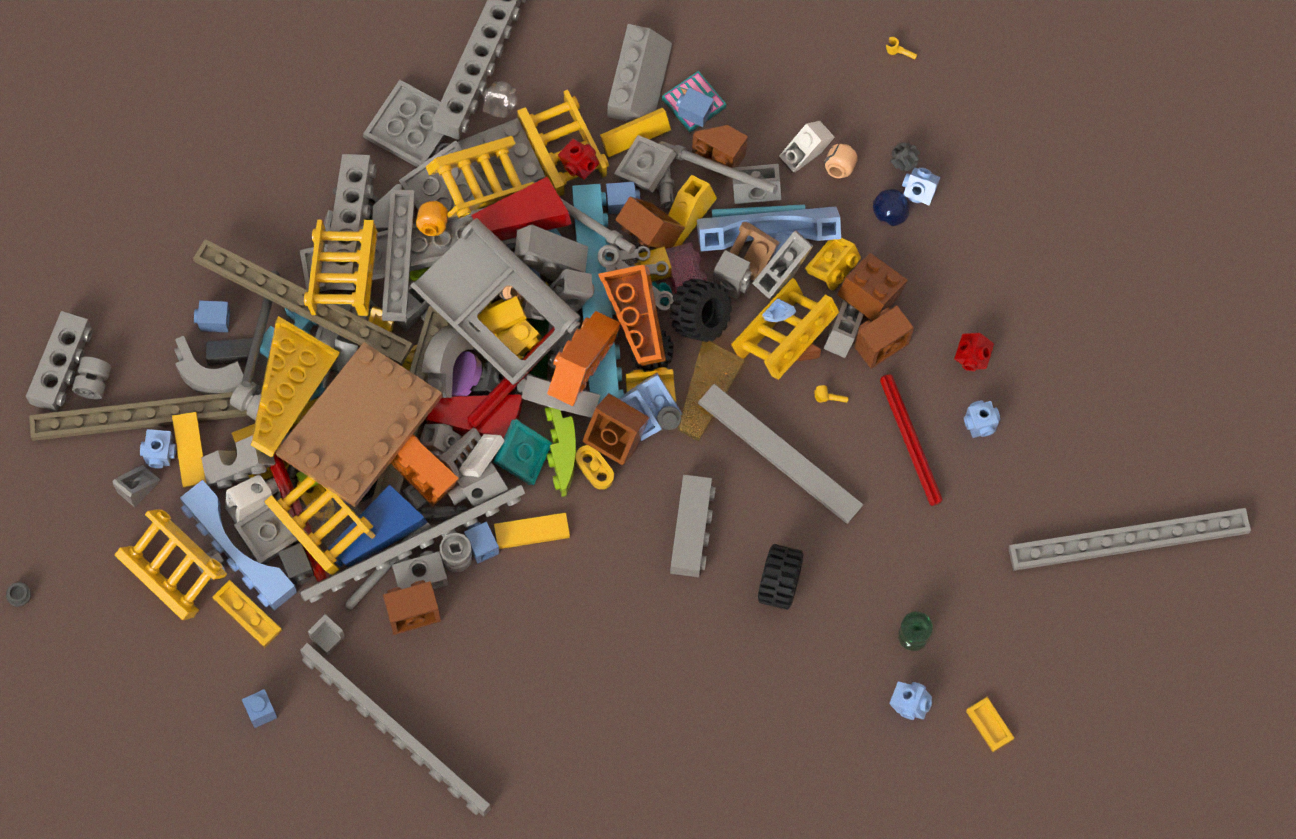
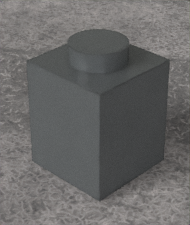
[278,543,314,585]

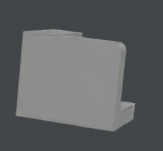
[308,614,345,655]

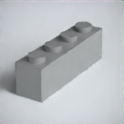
[670,475,716,577]

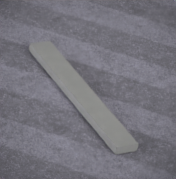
[698,384,863,524]

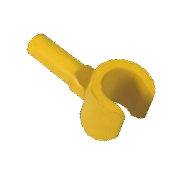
[886,37,917,59]
[814,385,848,403]

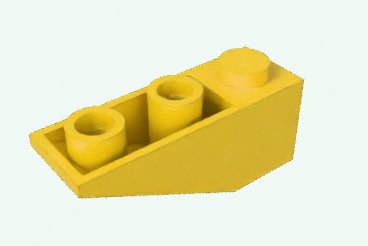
[668,175,717,252]

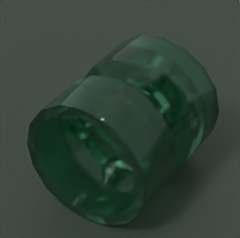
[898,612,933,651]

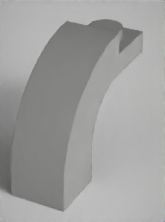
[422,325,479,398]
[174,336,243,395]
[516,374,600,418]

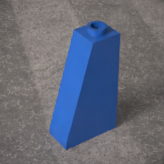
[328,485,427,568]

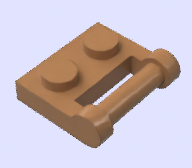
[730,222,780,280]

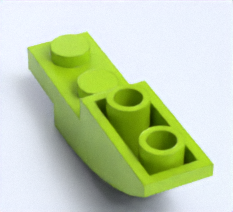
[544,407,576,497]

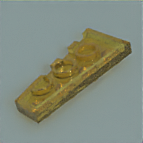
[678,341,745,441]

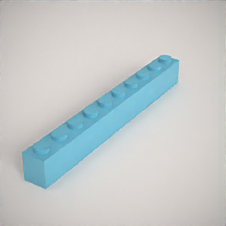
[572,184,624,406]

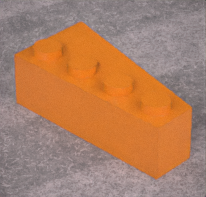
[598,264,666,366]
[547,311,621,406]
[390,434,459,507]

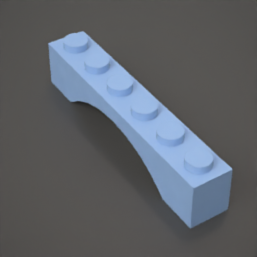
[697,207,841,251]
[180,480,297,611]

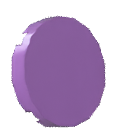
[452,352,482,397]

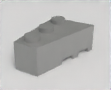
[515,225,588,282]

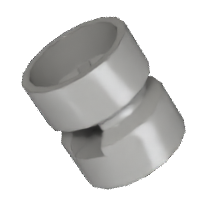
[72,357,111,400]
[230,381,262,421]
[440,533,472,573]

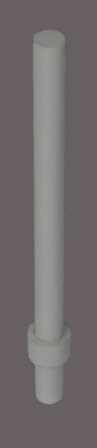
[659,141,778,194]
[526,179,636,254]

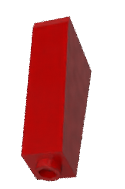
[471,177,572,241]
[425,394,523,439]

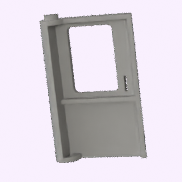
[410,218,581,385]

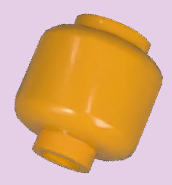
[416,201,448,236]

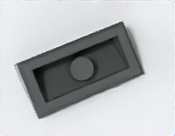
[206,338,253,365]

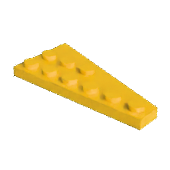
[251,316,340,457]

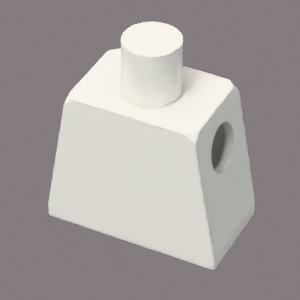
[225,475,279,523]

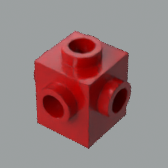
[558,139,600,180]
[954,333,994,371]

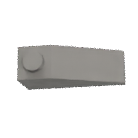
[752,230,813,299]
[823,300,863,358]

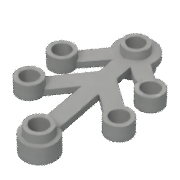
[598,245,673,311]

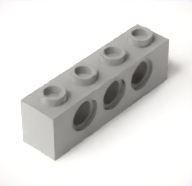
[26,311,93,412]

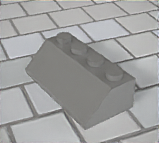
[607,24,672,122]

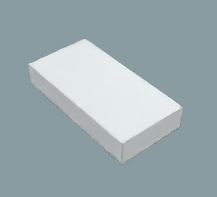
[459,434,505,477]

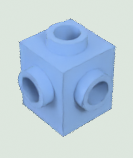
[902,167,941,205]
[964,400,1000,438]
[140,429,176,468]
[889,681,932,720]

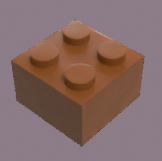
[615,196,685,251]
[837,253,908,321]
[854,306,914,369]
[582,393,650,466]
[383,580,441,635]

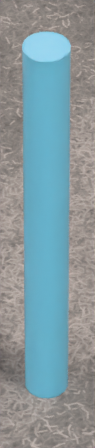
[712,204,805,218]

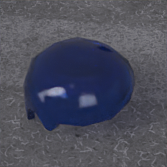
[873,189,910,226]

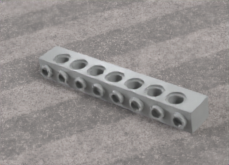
[432,0,526,140]

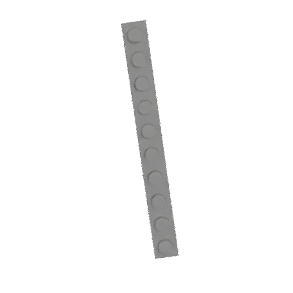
[299,485,525,603]
[1008,508,1251,571]
[300,643,491,817]

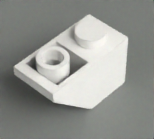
[779,121,835,172]

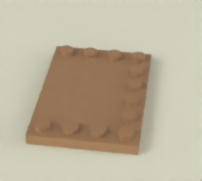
[276,342,443,507]

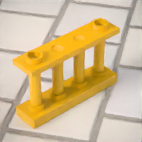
[517,90,609,196]
[426,136,533,218]
[304,220,378,316]
[731,278,840,380]
[264,476,376,576]
[115,509,227,620]

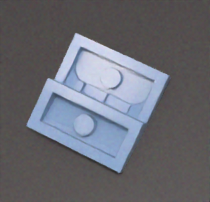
[619,373,682,441]

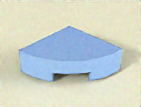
[762,298,796,322]

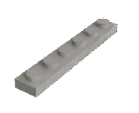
[382,190,415,322]

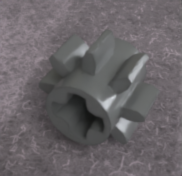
[890,142,920,171]

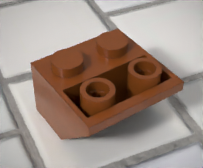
[692,125,748,175]

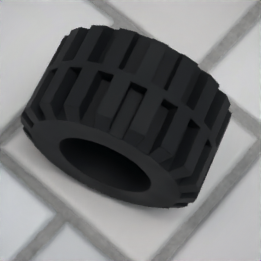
[670,278,732,342]
[758,544,804,610]

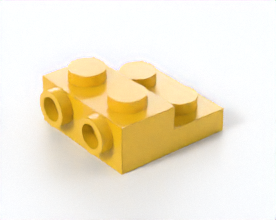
[479,320,542,360]

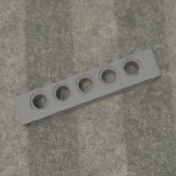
[324,154,376,290]

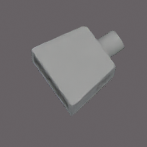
[447,462,508,506]

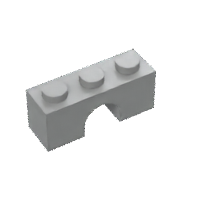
[201,435,275,489]

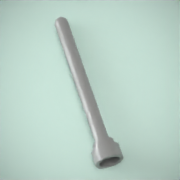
[345,522,432,609]

